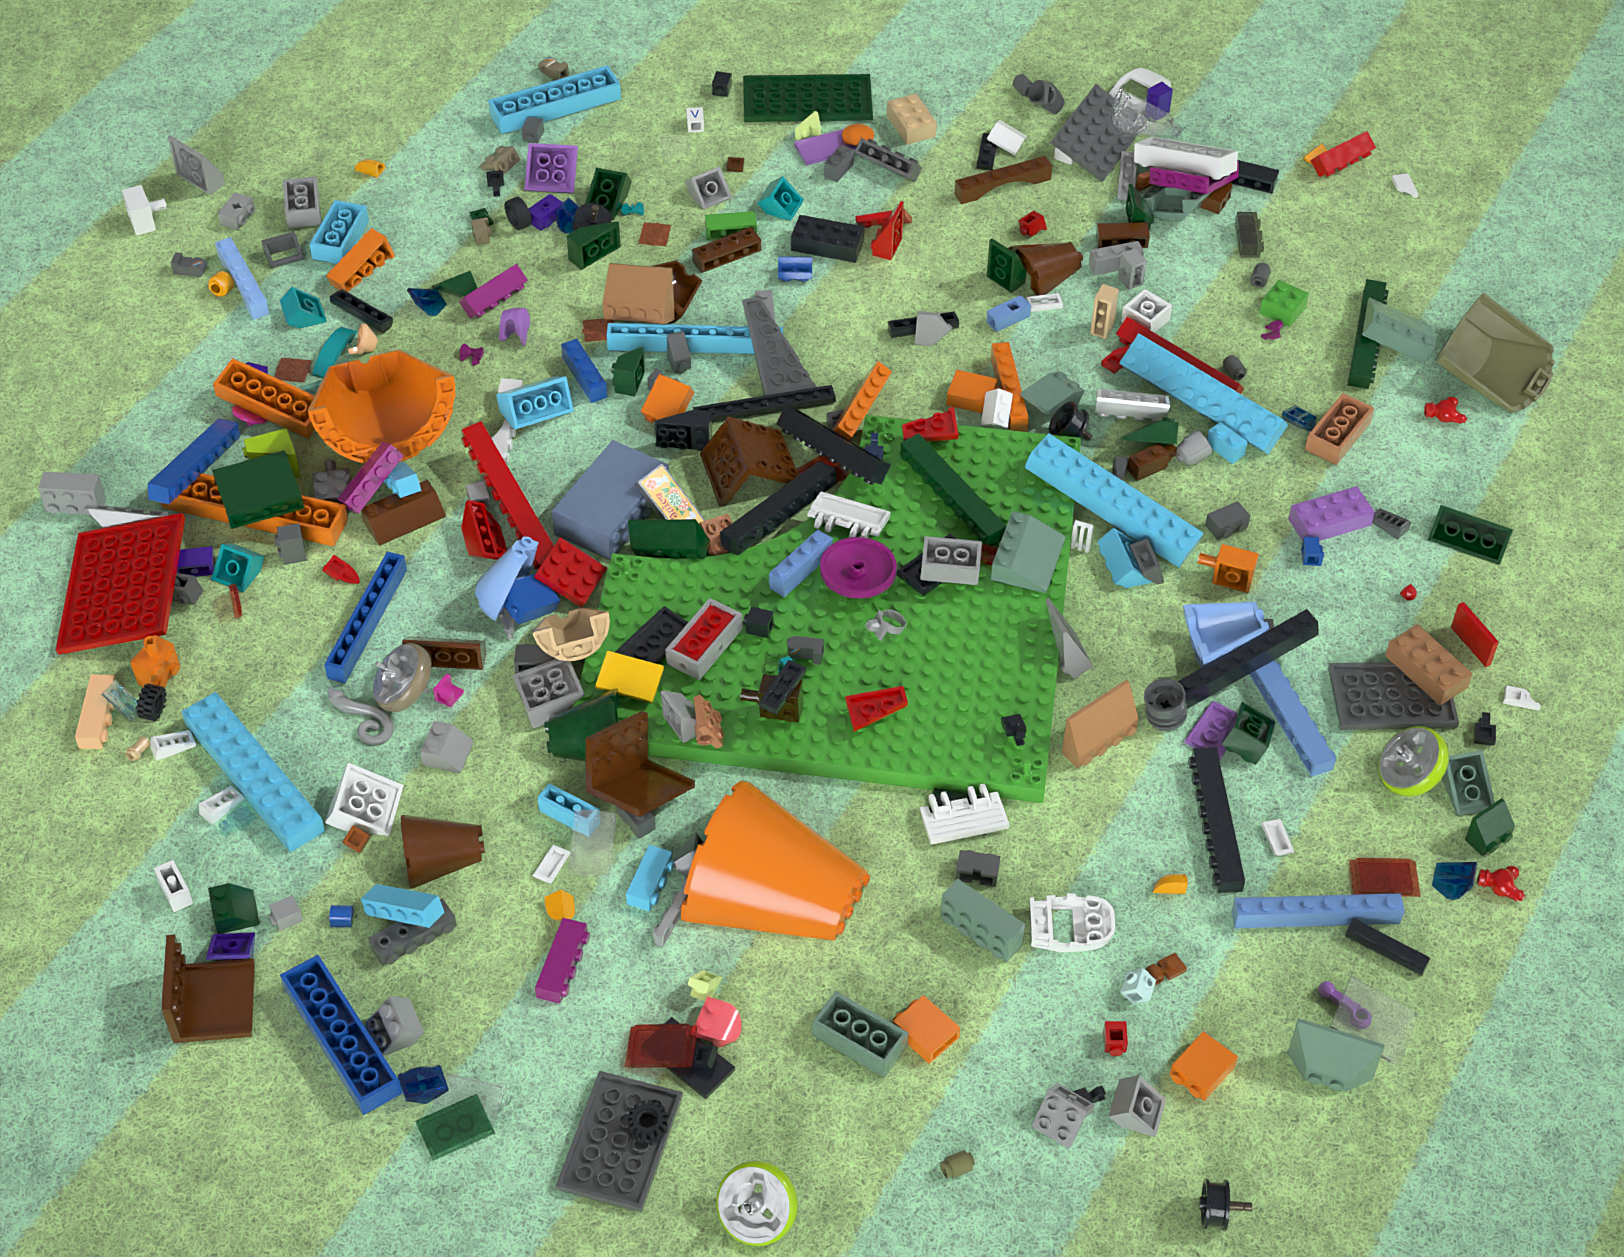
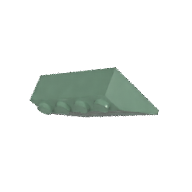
[1362,298,1436,363]
[991,511,1066,593]

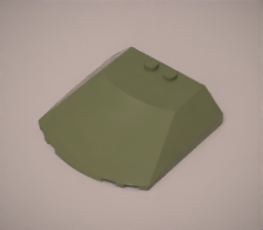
[1435,293,1555,413]

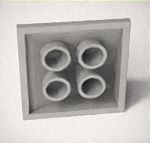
[168,135,225,195]
[1046,598,1093,679]
[512,659,584,729]

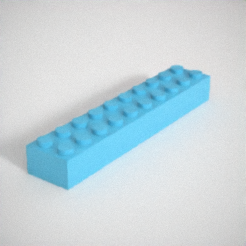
[1120,333,1288,455]
[1024,433,1203,568]
[181,692,325,853]

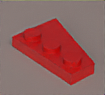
[855,209,912,228]
[902,407,959,442]
[845,686,908,732]

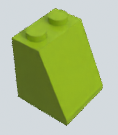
[242,428,301,478]

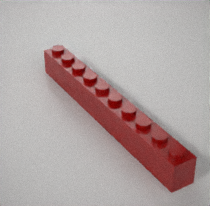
[461,421,554,570]

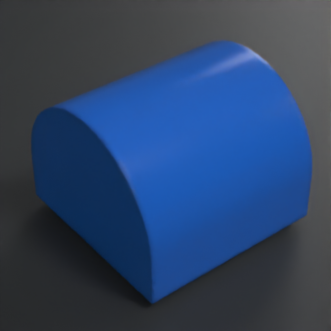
[329,905,354,927]

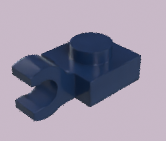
[865,433,883,460]

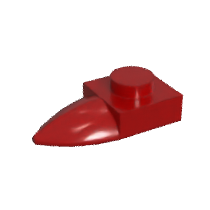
[1101,346,1130,374]
[322,555,360,584]

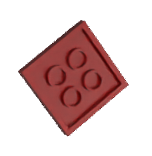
[534,537,607,608]

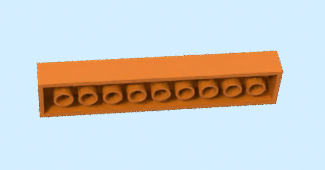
[161,473,348,547]

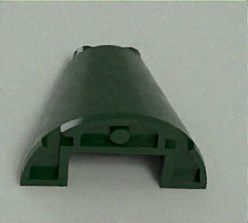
[544,688,620,762]

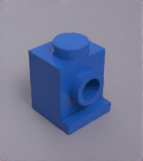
[1301,537,1324,566]

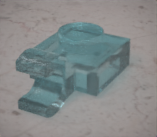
[219,804,256,837]

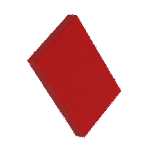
[1451,602,1499,667]

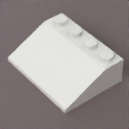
[1095,389,1170,422]

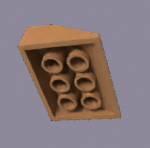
[603,263,675,324]
[1062,680,1138,768]

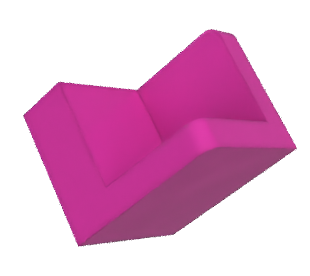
[433,674,464,708]

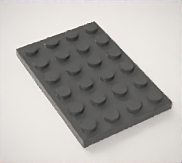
[1050,84,1147,182]
[1328,662,1459,730]
[556,1071,683,1213]

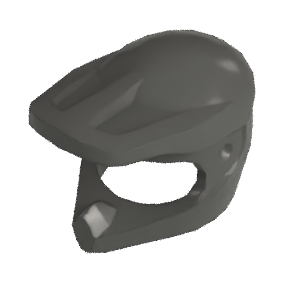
[1028,80,1065,114]

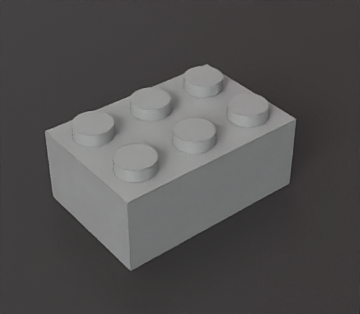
[283,176,322,228]
[38,472,106,516]
[920,536,982,585]

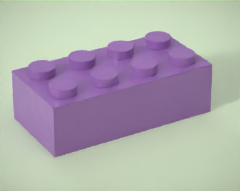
[1288,486,1375,541]

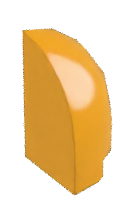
[1303,143,1328,164]
[355,159,386,178]
[1153,874,1188,894]
[544,889,575,921]

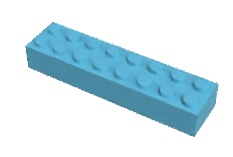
[488,65,621,134]

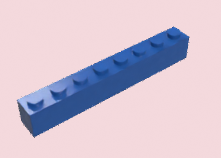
[148,418,240,504]
[324,551,407,683]

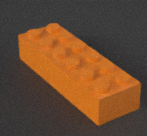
[213,358,315,439]

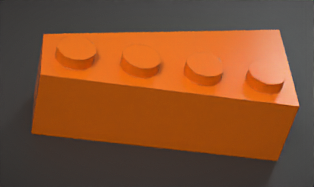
[326,228,395,292]

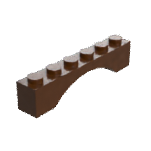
[954,156,1052,205]

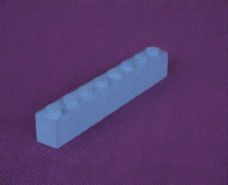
[1249,660,1336,777]
[1232,893,1404,928]

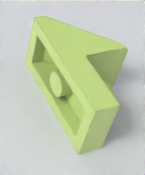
[795,111,821,141]
[688,970,722,1001]

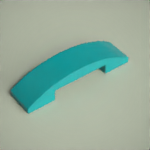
[312,327,358,378]

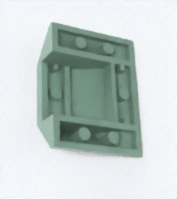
[1141,184,1213,221]
[1287,1018,1385,1092]

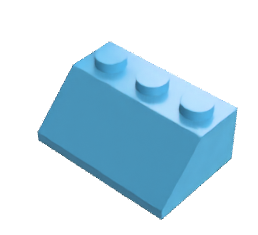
[1097,528,1153,588]

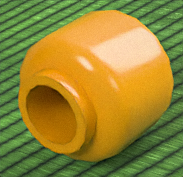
[208,271,234,297]

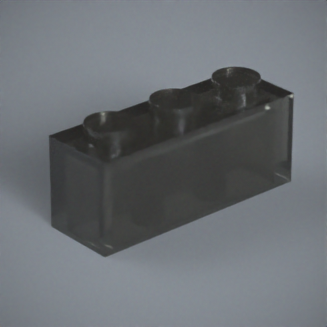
[1235,212,1264,258]

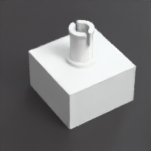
[122,185,167,235]

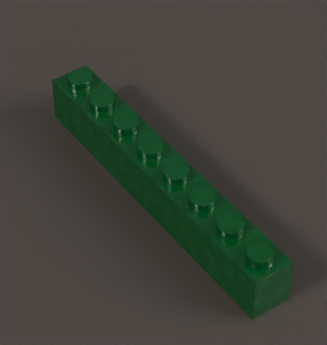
[1348,279,1389,389]
[900,433,1007,548]

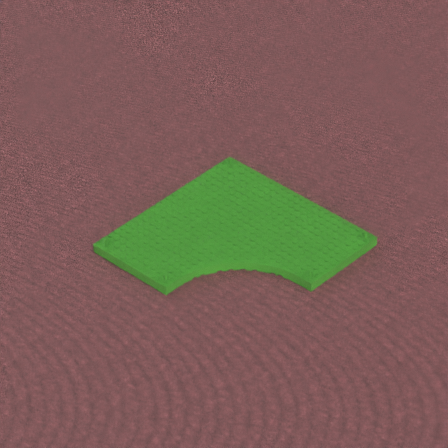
[574,415,1081,803]

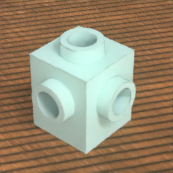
[1120,968,1156,1004]

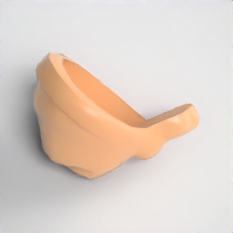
[348,323,378,355]

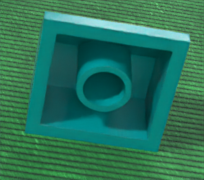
[757,176,804,221]
[280,287,327,329]
[211,543,265,592]

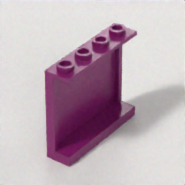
[1150,161,1239,194]

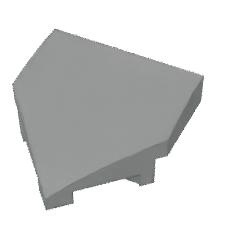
[915,311,952,346]

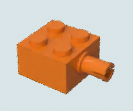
[1197,544,1259,593]
[130,635,180,688]

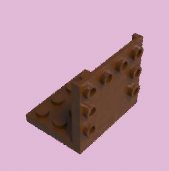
[700,416,799,506]
[586,711,695,817]
[161,934,255,1043]

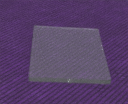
[1329,976,1419,1066]

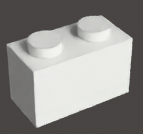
[981,388,1013,429]
[154,860,193,912]

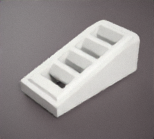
[150,730,196,760]
[199,786,244,824]

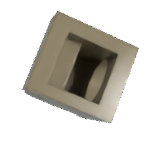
[538,56,569,80]

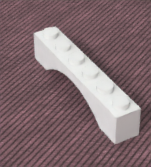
[492,378,523,463]

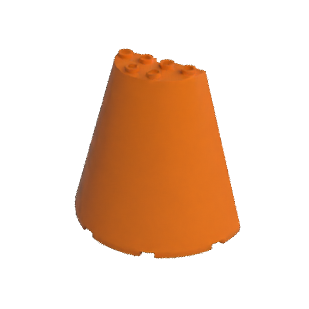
[308,350,455,463]
[681,780,871,940]

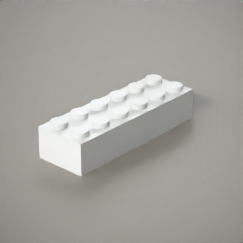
[1134,136,1238,180]

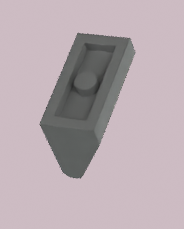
[261,231,304,269]
[1130,539,1164,585]

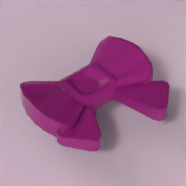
[1261,320,1283,340]
[459,343,484,366]

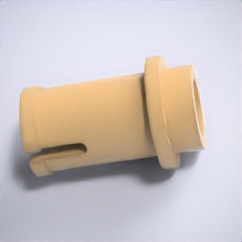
[125,736,151,761]

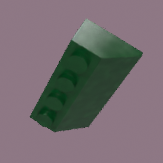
[1428,505,1514,565]
[628,519,710,560]

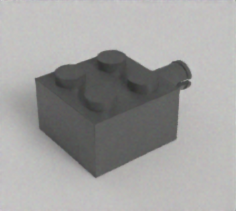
[312,459,352,510]

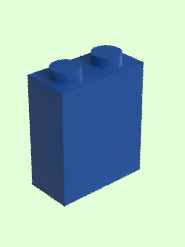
[503,573,560,625]

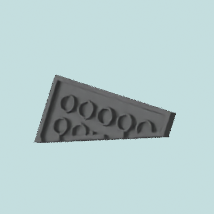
[742,296,817,396]

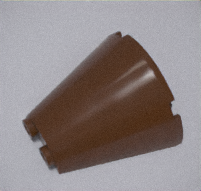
[1008,241,1083,296]
[653,260,703,324]
[401,815,485,889]

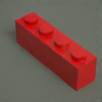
[1310,131,1376,177]

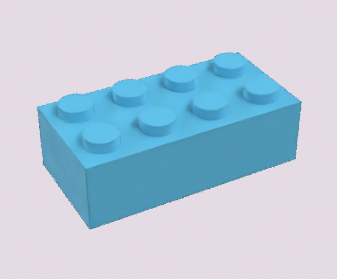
[310,200,369,264]

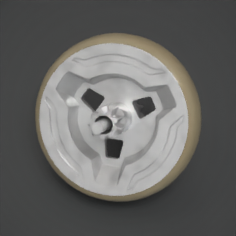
[373,643,431,712]

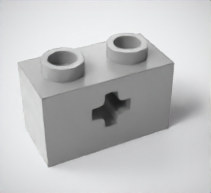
[218,193,255,230]
[1118,248,1147,290]

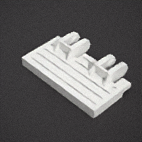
[807,492,891,538]
[920,784,1009,845]

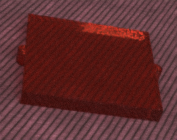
[639,222,671,246]
[582,319,614,342]
[275,357,312,382]

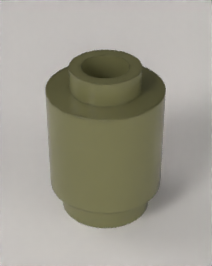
[940,1150,975,1179]

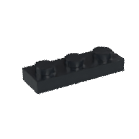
[976,133,997,170]
[759,660,806,714]

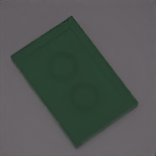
[415,1094,495,1161]

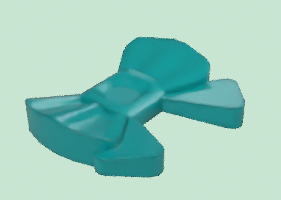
[621,202,644,216]

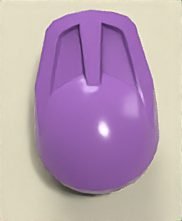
[499,308,531,346]

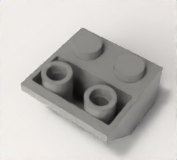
[365,996,425,1056]

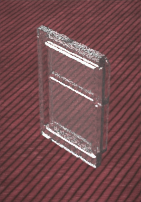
[569,809,616,879]

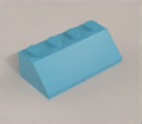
[496,376,574,429]

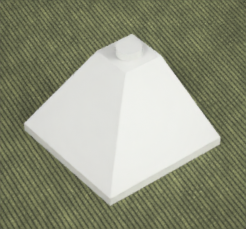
[325,763,404,836]

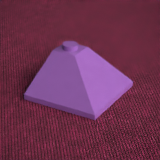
[524,143,578,193]

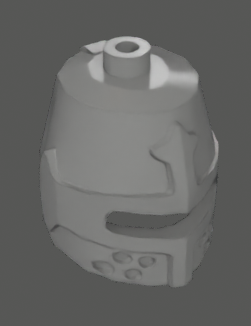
[1176,430,1212,466]

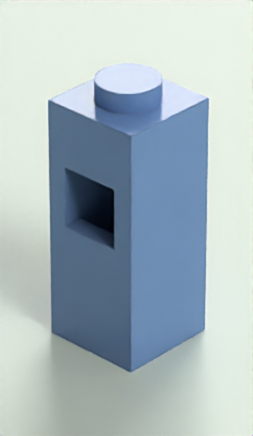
[986,295,1031,332]

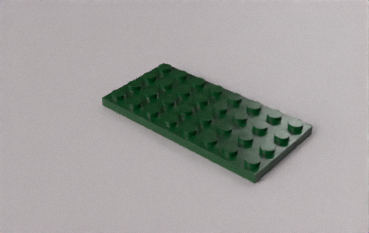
[743,74,873,122]

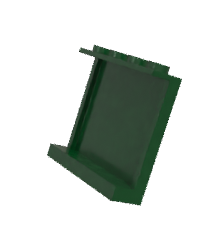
[212,450,304,529]

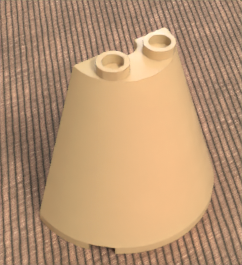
[532,608,610,661]

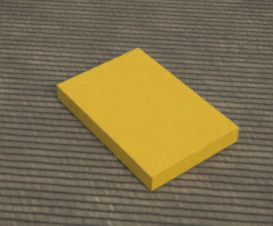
[595,651,664,704]

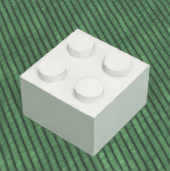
[1121,289,1172,333]

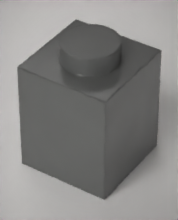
[522,117,544,143]

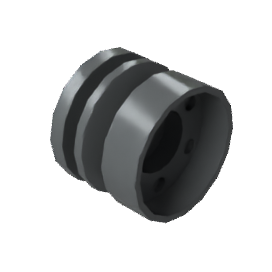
[1144,678,1188,731]

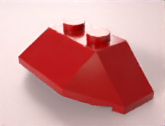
[461,500,507,560]

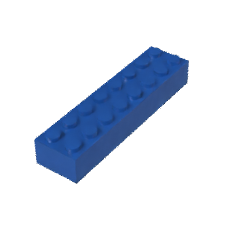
[280,955,402,1115]

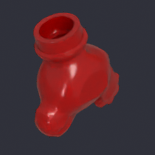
[1424,397,1468,424]
[1477,865,1525,902]

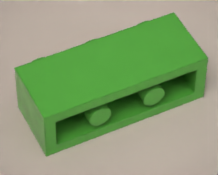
[705,211,757,240]

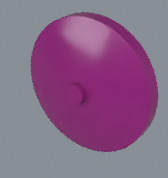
[820,537,897,598]

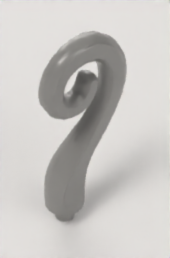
[327,687,394,746]

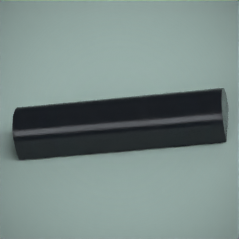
[330,289,393,333]
[888,311,959,338]
[1345,919,1430,976]

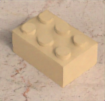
[887,94,937,145]

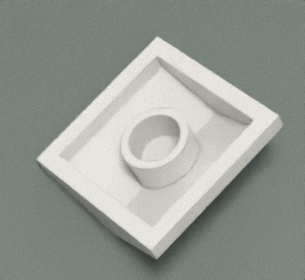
[987,120,1027,155]

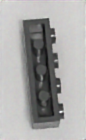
[854,138,922,182]
[368,898,457,966]

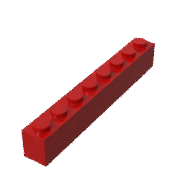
[1116,316,1244,394]

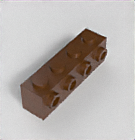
[692,227,761,273]

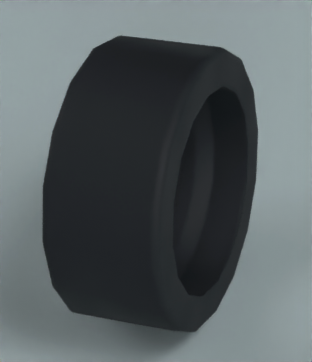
[504,196,532,230]

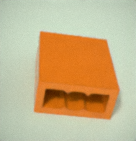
[946,369,1000,413]
[640,374,695,423]
[893,995,960,1064]
[1170,1031,1238,1101]

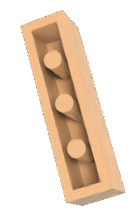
[75,674,120,749]

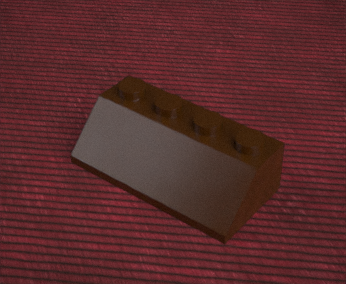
[361,479,446,546]
[402,636,487,670]

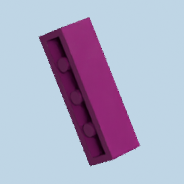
[459,263,528,318]
[337,442,404,514]
[535,918,590,1004]

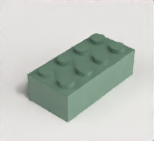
[940,878,1025,962]
[812,991,909,1078]

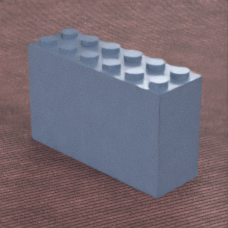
[552,440,669,560]

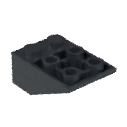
[655,410,712,451]

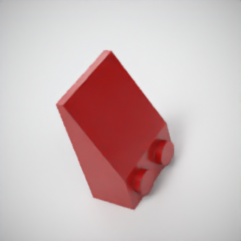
[870,201,904,260]

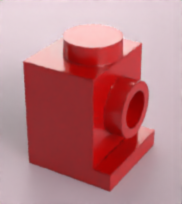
[1018,210,1047,237]
[1103,1021,1128,1056]

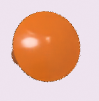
[842,124,874,146]

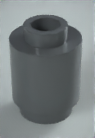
[1012,74,1032,97]
[1250,263,1271,287]
[1223,355,1247,380]

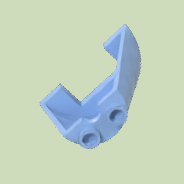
[475,537,539,621]
[1183,602,1269,668]

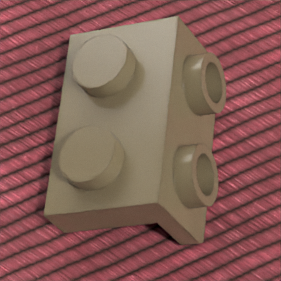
[480,145,520,175]

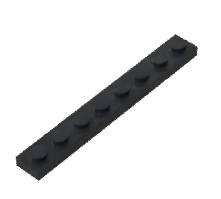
[693,385,836,422]

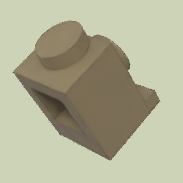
[471,217,492,245]

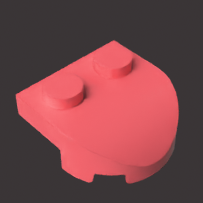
[692,996,742,1047]

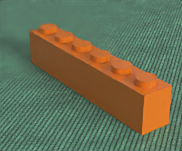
[991,342,1029,432]
[832,361,892,440]

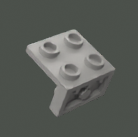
[1032,1083,1095,1148]

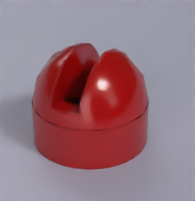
[1400,584,1417,601]

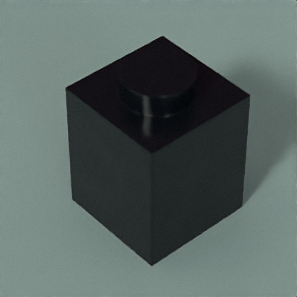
[712,71,732,97]
[743,607,774,638]

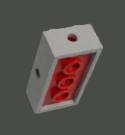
[665,598,743,680]

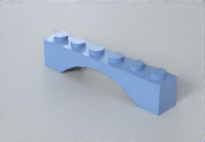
[215,237,269,320]

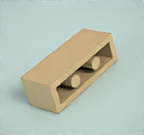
[1090,284,1119,339]

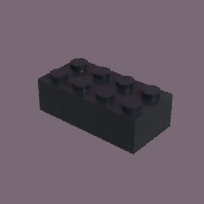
[791,214,865,263]

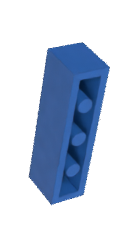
[561,339,607,403]

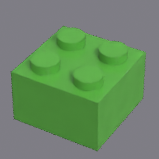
[1260,280,1309,327]

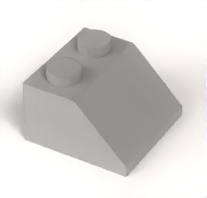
[685,166,732,209]
[660,690,697,743]
[420,721,474,773]
[1109,1075,1166,1137]

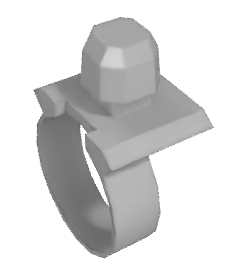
[865,609,907,641]

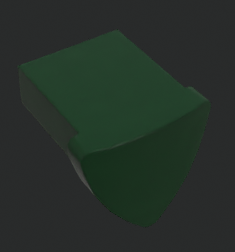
[469,208,494,226]

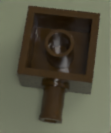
[740,674,804,723]

